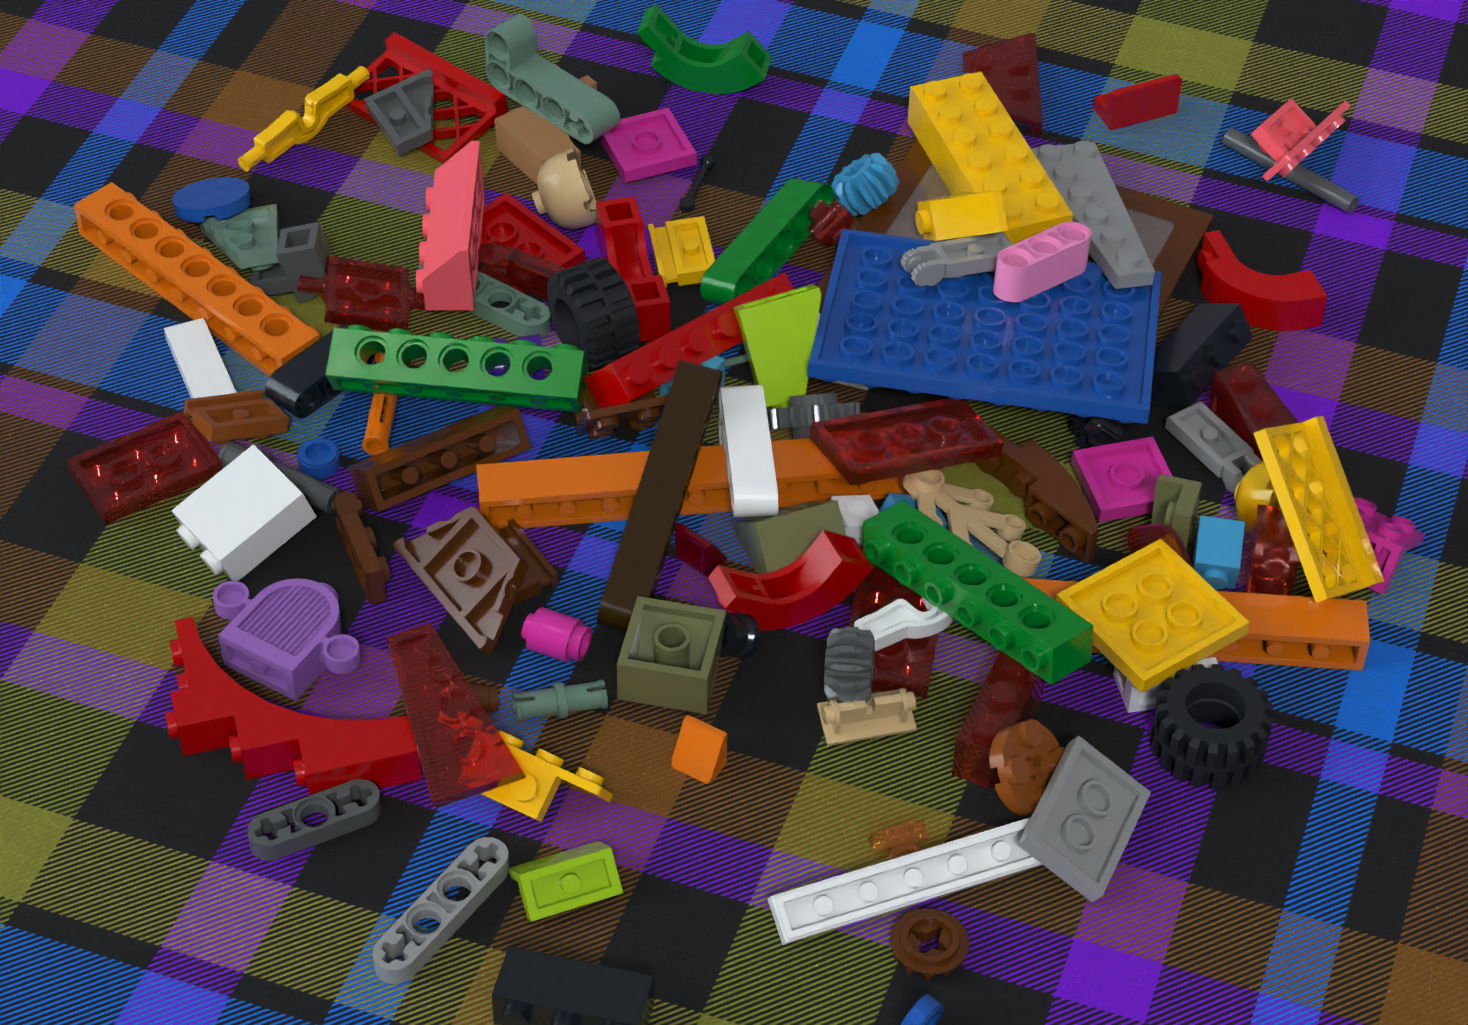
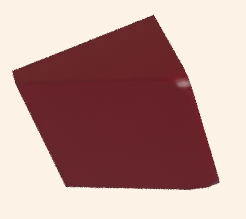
[675,522,727,577]

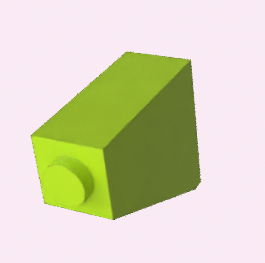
[733,284,821,409]

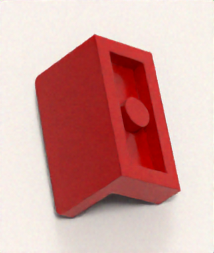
[1093,74,1182,131]

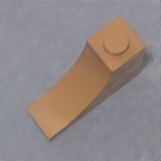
[495,75,597,184]

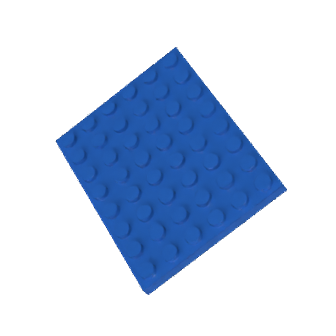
[808,229,1162,424]

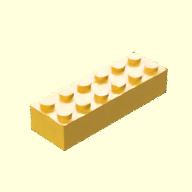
[908,72,1073,245]

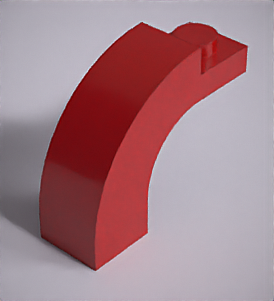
[1197,230,1328,331]
[708,530,873,631]

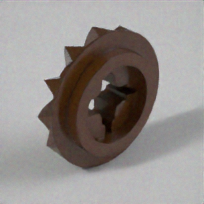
[890,909,969,980]

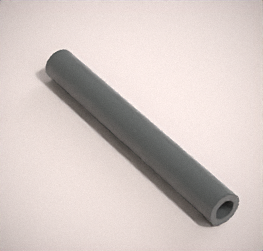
[1222,127,1359,214]

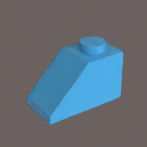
[1189,515,1245,590]

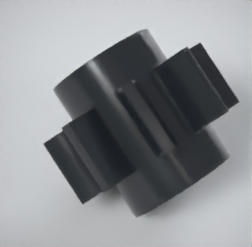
[1072,414,1124,448]

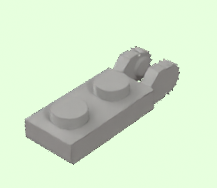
[900,232,1013,287]
[1165,401,1262,494]

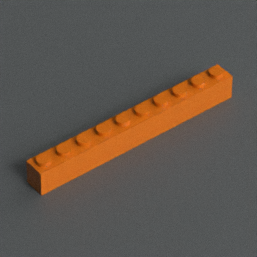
[476,430,912,529]

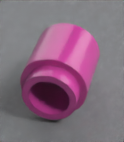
[521,607,592,663]

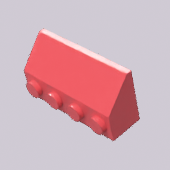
[416,141,485,310]

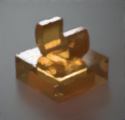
[868,819,929,861]

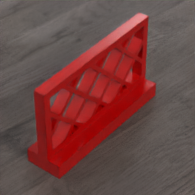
[344,32,509,164]

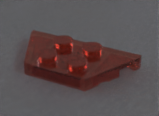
[962,33,1043,135]

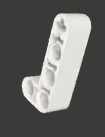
[719,385,778,518]

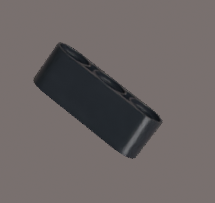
[265,324,376,419]

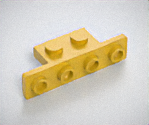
[438,712,613,823]

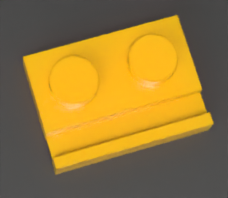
[648,216,715,288]

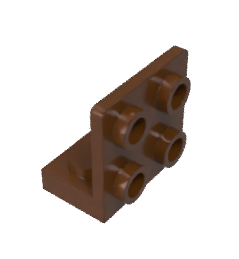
[572,384,668,440]

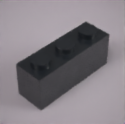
[1150,303,1253,407]
[492,946,654,1025]

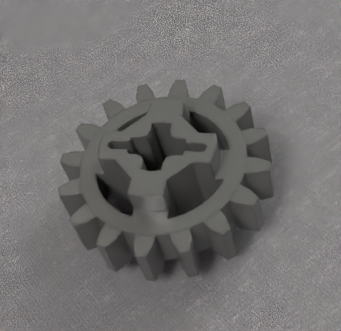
[769,393,861,439]

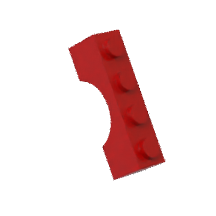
[596,196,670,342]

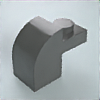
[250,222,330,303]

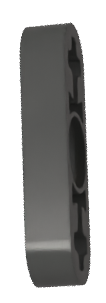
[247,779,382,861]

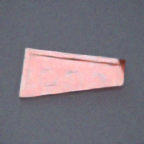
[386,622,526,809]

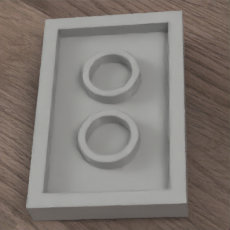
[1018,735,1151,902]

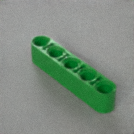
[700,178,834,305]

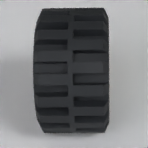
[547,257,640,371]
[1150,664,1274,789]

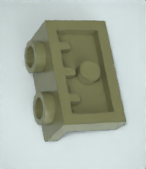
[1149,474,1202,563]

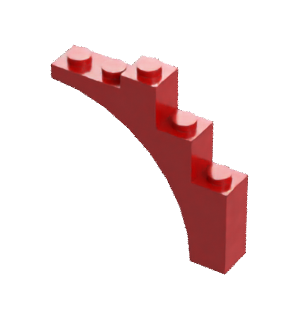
[165,617,421,796]

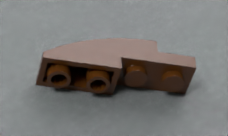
[974,425,1099,564]

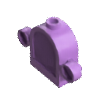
[213,578,361,701]

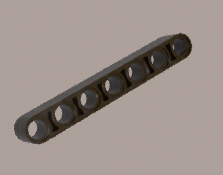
[597,360,723,631]

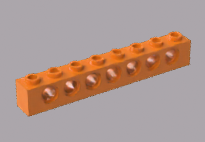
[74,182,321,377]

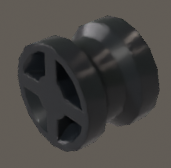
[720,612,761,658]

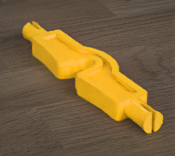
[237,66,370,172]

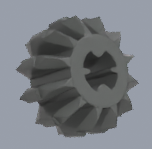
[824,626,875,704]

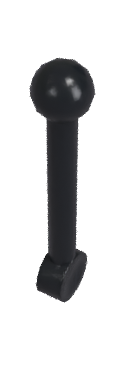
[679,155,715,213]

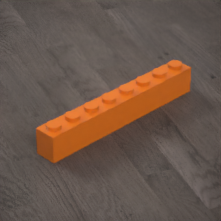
[1022,578,1370,671]

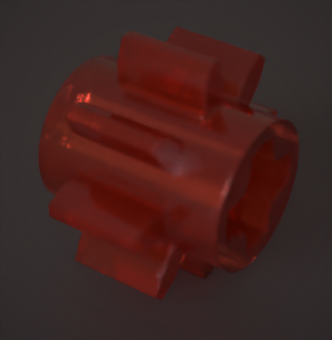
[808,199,857,248]

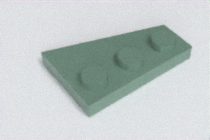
[200,204,280,271]

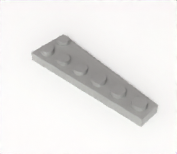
[1031,141,1155,289]

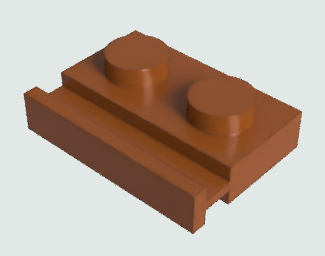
[184,390,289,444]

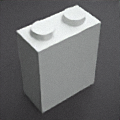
[171,444,317,581]

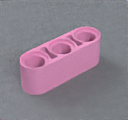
[993,222,1092,302]

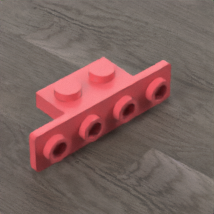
[1251,98,1351,182]

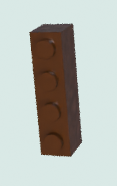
[348,405,532,512]

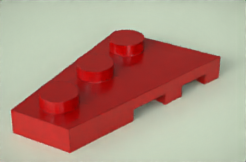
[480,193,585,279]

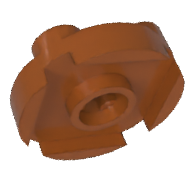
[989,719,1065,816]

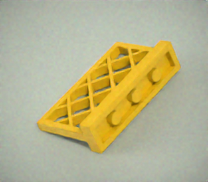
[1254,416,1384,603]

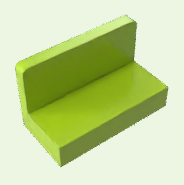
[508,841,623,922]

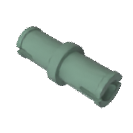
[512,679,608,722]

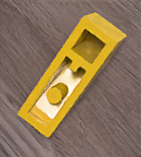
[915,190,1009,241]

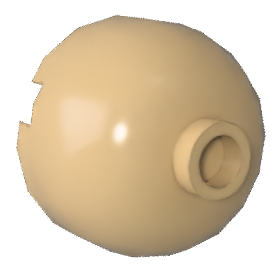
[532,148,596,229]

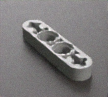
[372,837,509,984]

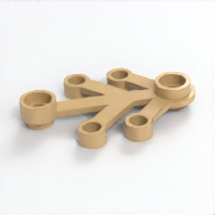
[903,464,1042,578]

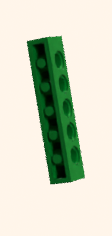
[326,325,589,413]
[863,500,1093,685]

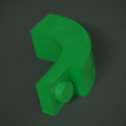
[637,4,772,94]

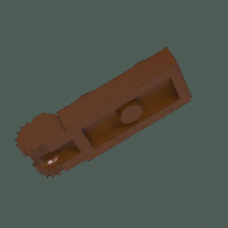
[333,491,391,604]

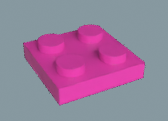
[598,108,697,183]
[1071,436,1172,523]

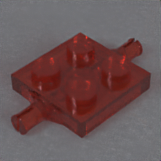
[297,256,435,332]

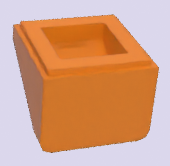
[671,715,727,784]

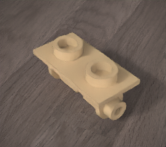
[817,688,917,746]

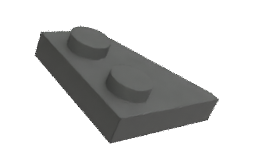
[364,69,434,156]

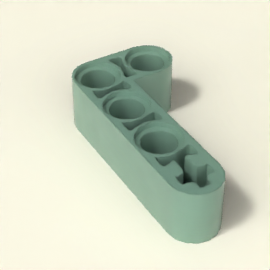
[485,13,620,144]

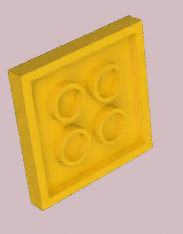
[1056,539,1250,693]

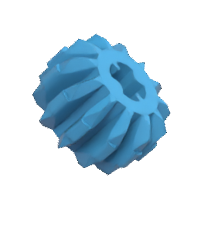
[831,153,900,216]

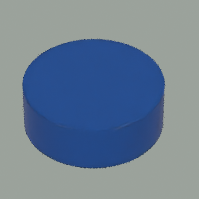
[297,438,341,479]
[901,993,944,1025]

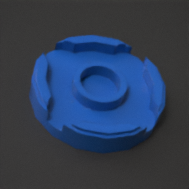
[172,177,252,223]

